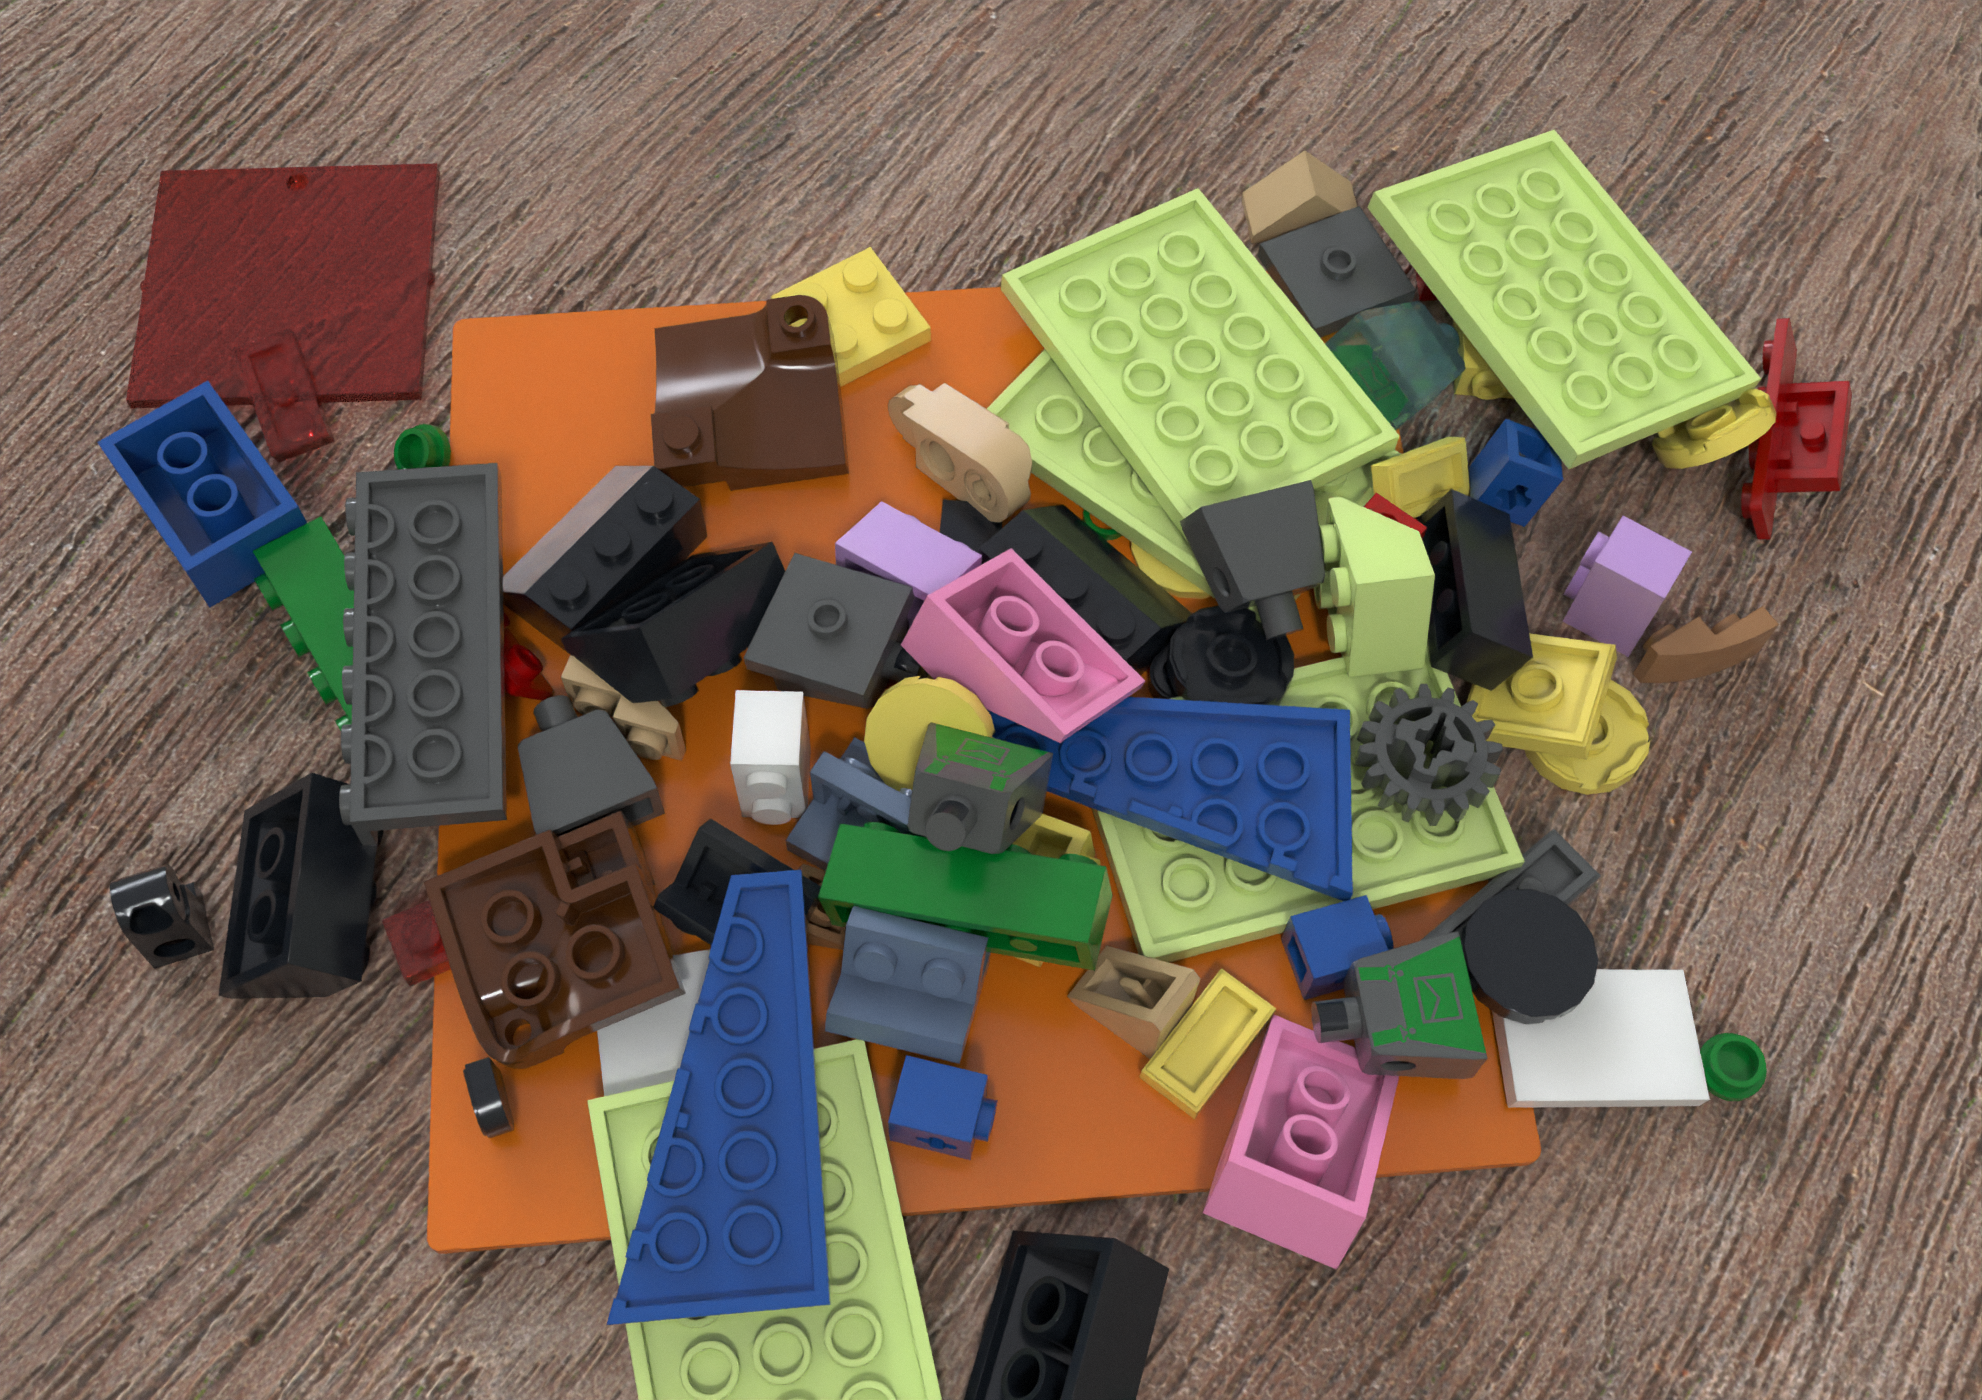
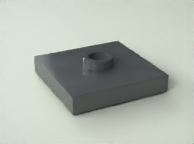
[1257,206,1416,338]
[743,553,915,706]

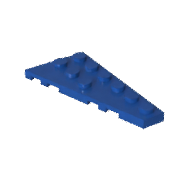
[987,697,1353,901]
[607,870,831,1325]

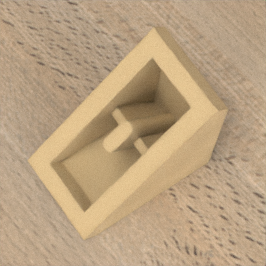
[1241,151,1357,243]
[1067,945,1201,1059]

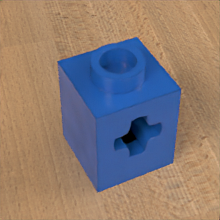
[1469,419,1563,527]
[1281,895,1393,1000]
[888,1055,998,1160]

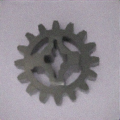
[1354,684,1503,826]

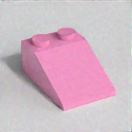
[901,548,1145,743]
[1203,1014,1399,1270]

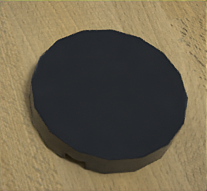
[1166,605,1294,706]
[1460,889,1598,1024]

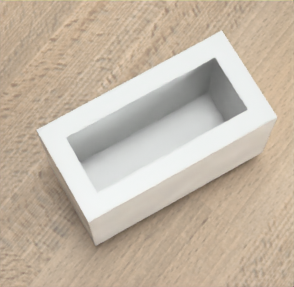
[730,690,811,825]

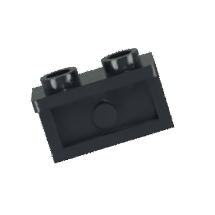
[653,819,821,946]

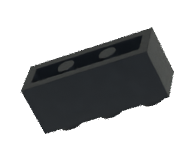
[1417,489,1533,691]

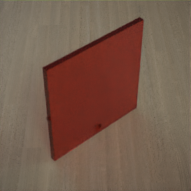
[126,163,440,409]

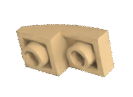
[561,655,686,761]

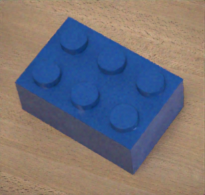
[97,380,307,608]

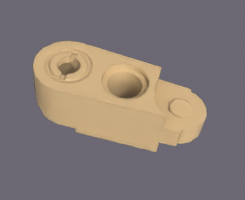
[888,383,1032,523]

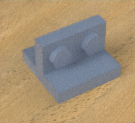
[786,737,925,871]
[825,906,991,1064]

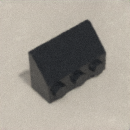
[503,466,707,656]
[979,505,1192,676]
[561,542,785,707]
[218,773,384,999]
[964,1230,1169,1400]

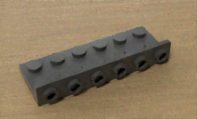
[339,463,507,846]

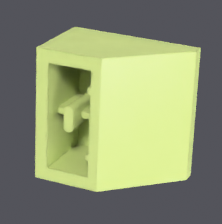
[1314,497,1435,677]

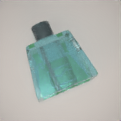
[1325,301,1465,430]

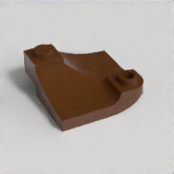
[651,295,849,491]
[424,811,686,1069]

